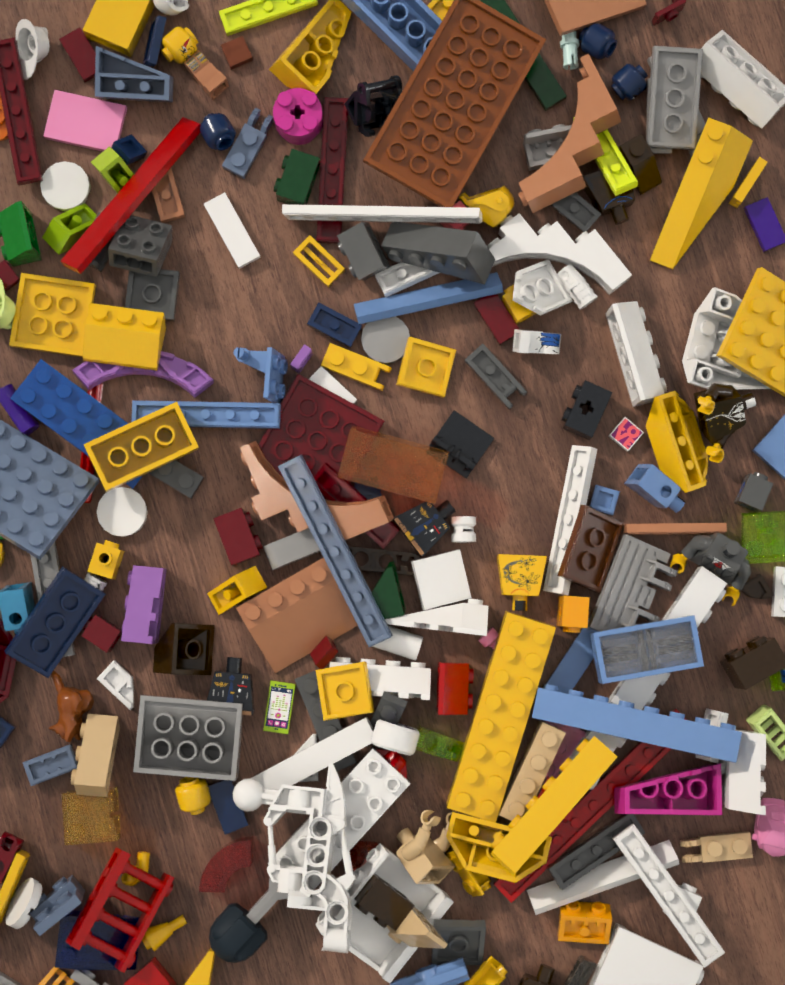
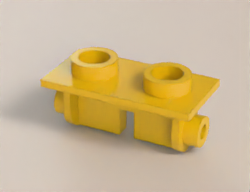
[446,851,491,897]
[463,956,508,985]

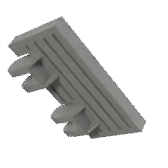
[588,534,678,631]

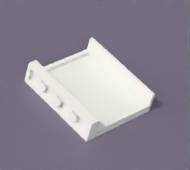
[315,843,454,983]
[589,923,704,985]

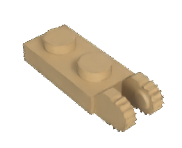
[680,831,753,863]

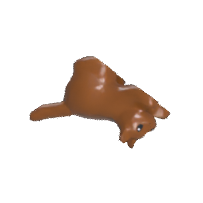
[49,671,94,743]

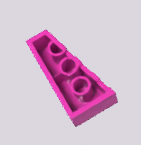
[614,763,722,815]

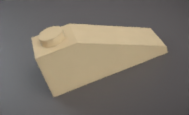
[386,907,448,949]

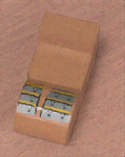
[183,50,229,100]

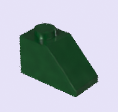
[371,561,406,619]

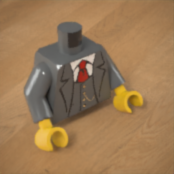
[670,533,751,606]

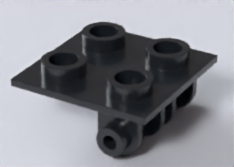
[426,410,494,479]

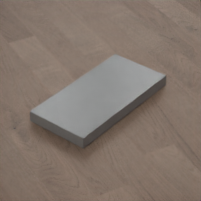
[646,46,703,150]

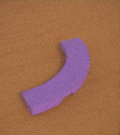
[72,351,214,398]

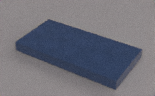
[4,566,106,678]

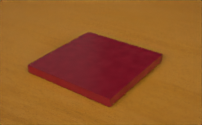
[258,374,385,500]

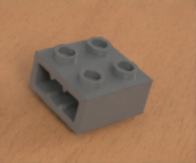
[108,215,172,277]

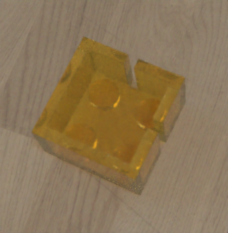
[62,787,121,845]

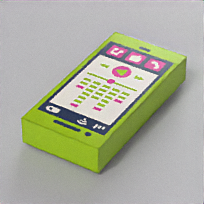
[263,680,296,734]

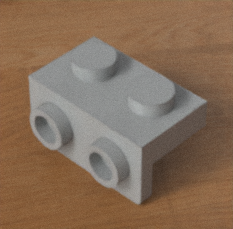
[523,124,572,171]

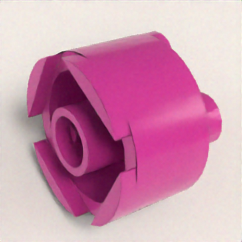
[273,88,323,145]

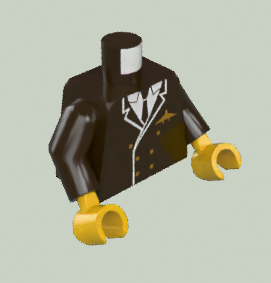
[694,383,756,463]

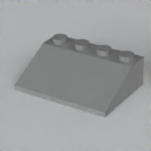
[133,695,243,781]

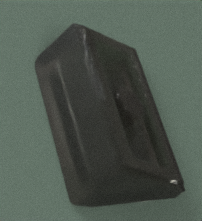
[564,955,597,985]

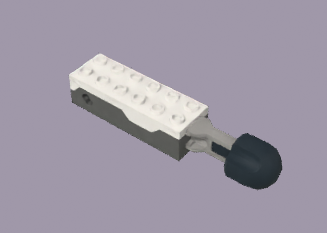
[209,746,411,963]

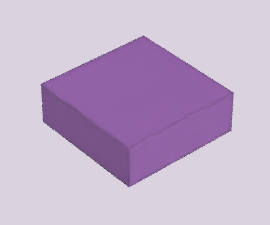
[290,344,313,373]

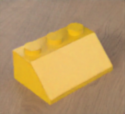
[83,303,166,371]

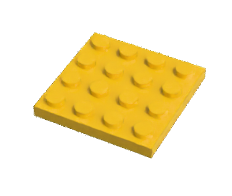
[716,267,785,397]

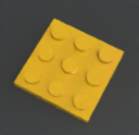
[9,273,96,357]

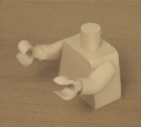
[396,810,456,884]

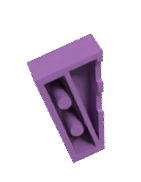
[121,565,167,644]

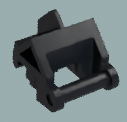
[344,75,402,137]

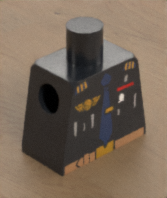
[393,500,456,558]
[207,657,255,716]

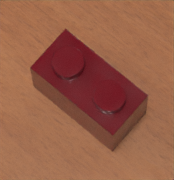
[213,508,263,566]

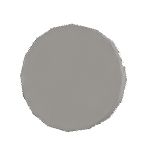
[361,316,410,364]

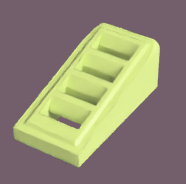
[746,704,785,761]

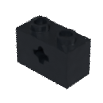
[561,380,613,440]

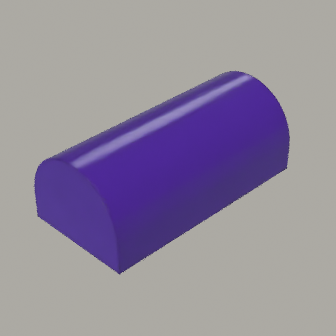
[0,384,40,436]

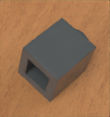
[734,472,774,513]

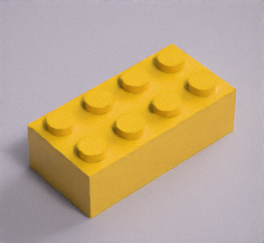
[84,402,199,492]

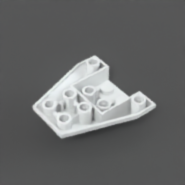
[682,287,771,390]

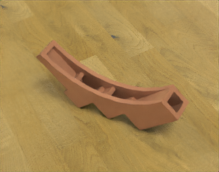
[240,441,394,540]

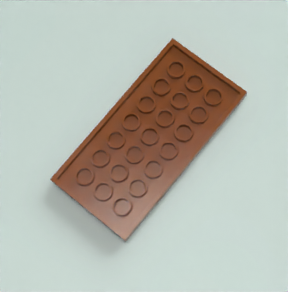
[363,0,546,207]

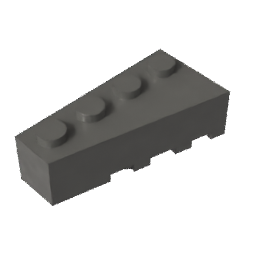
[381,222,495,285]

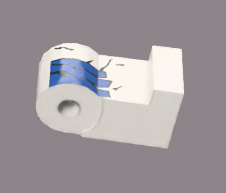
[512,329,561,354]

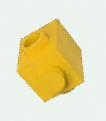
[87,540,125,580]

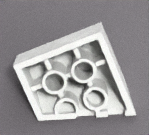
[718,730,766,815]

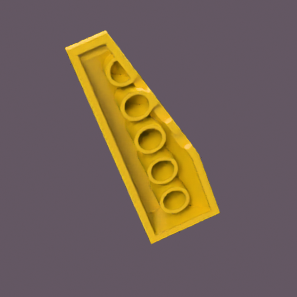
[650,117,753,270]

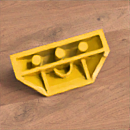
[646,391,708,493]
[446,812,552,883]

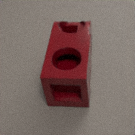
[0,831,24,884]

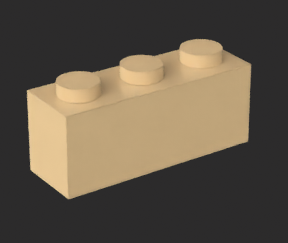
[71,714,120,797]

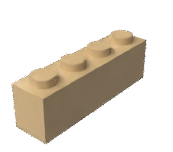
[499,720,566,821]

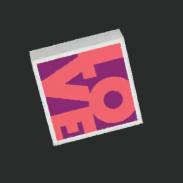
[608,417,644,452]

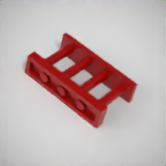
[65,847,174,973]

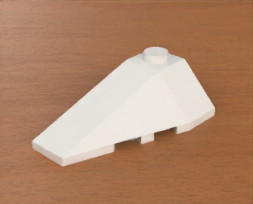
[385,599,488,636]

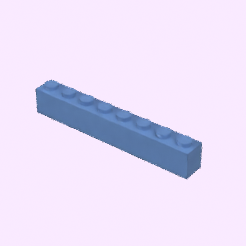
[532,684,742,763]

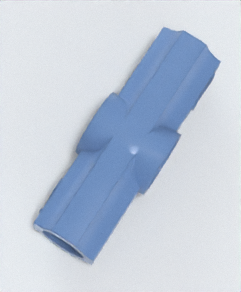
[390,957,470,985]

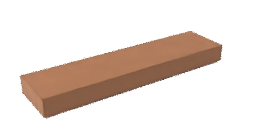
[623,523,727,535]

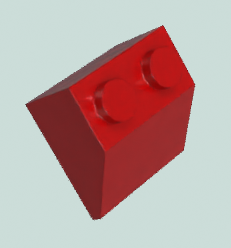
[436,662,474,715]

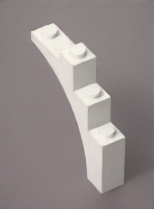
[487,213,632,295]

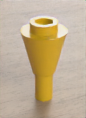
[142,915,187,952]

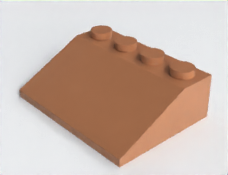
[236,557,358,673]

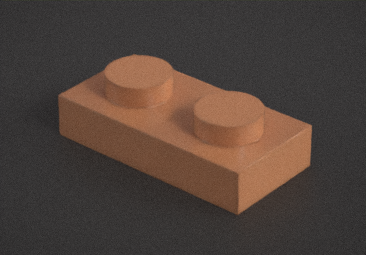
[152,168,185,223]

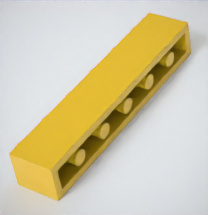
[490,736,618,875]

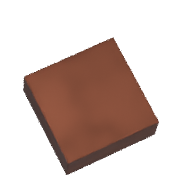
[220,36,253,70]

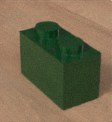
[274,149,321,205]

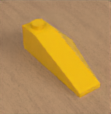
[269,0,352,94]

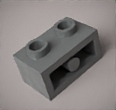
[337,222,391,280]

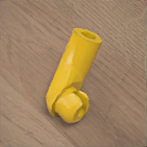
[121,851,150,886]

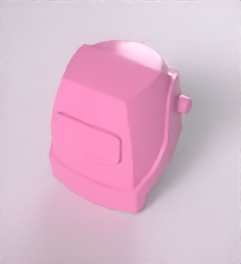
[752,798,785,857]

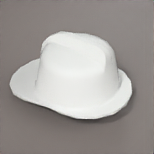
[16,19,50,80]

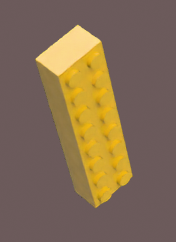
[446,611,556,823]

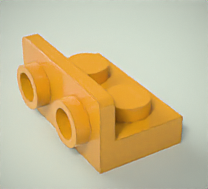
[557,901,612,945]

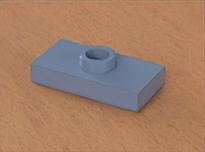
[22,744,78,786]

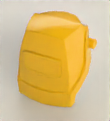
[458,186,515,228]

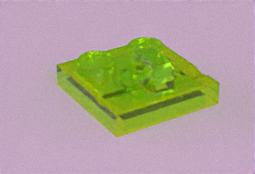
[742,511,785,564]

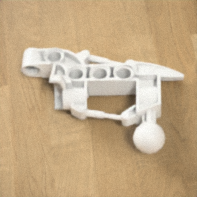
[233,764,356,953]

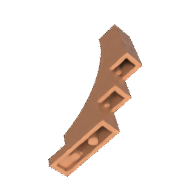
[518,54,621,213]

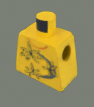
[497,554,547,611]

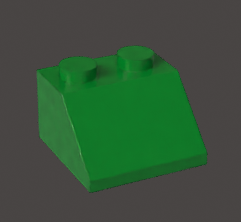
[0,201,42,267]

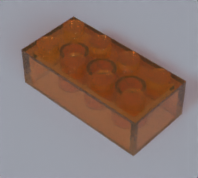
[337,426,449,504]

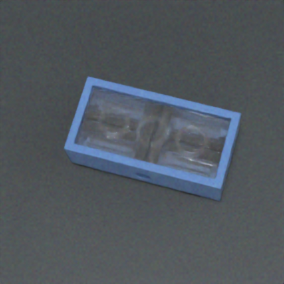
[590,615,704,684]

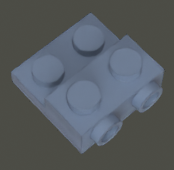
[29,875,85,936]

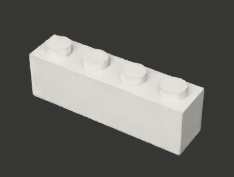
[329,657,431,700]

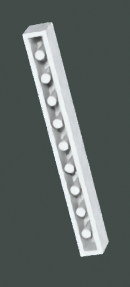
[559,566,727,790]

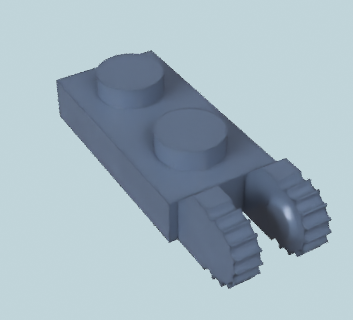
[222,108,274,179]

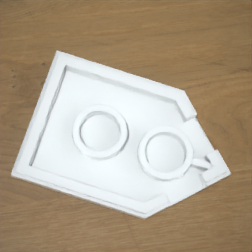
[512,259,573,316]

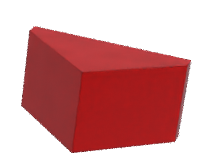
[123,956,177,985]

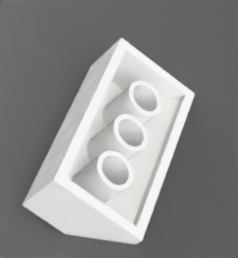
[701,30,785,129]
[605,301,667,407]

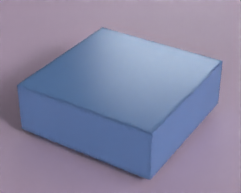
[589,485,620,516]

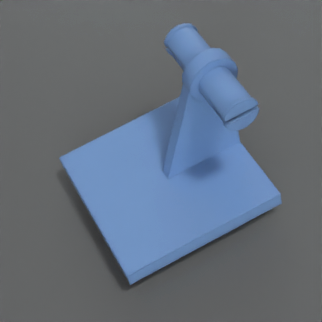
[233,347,288,404]

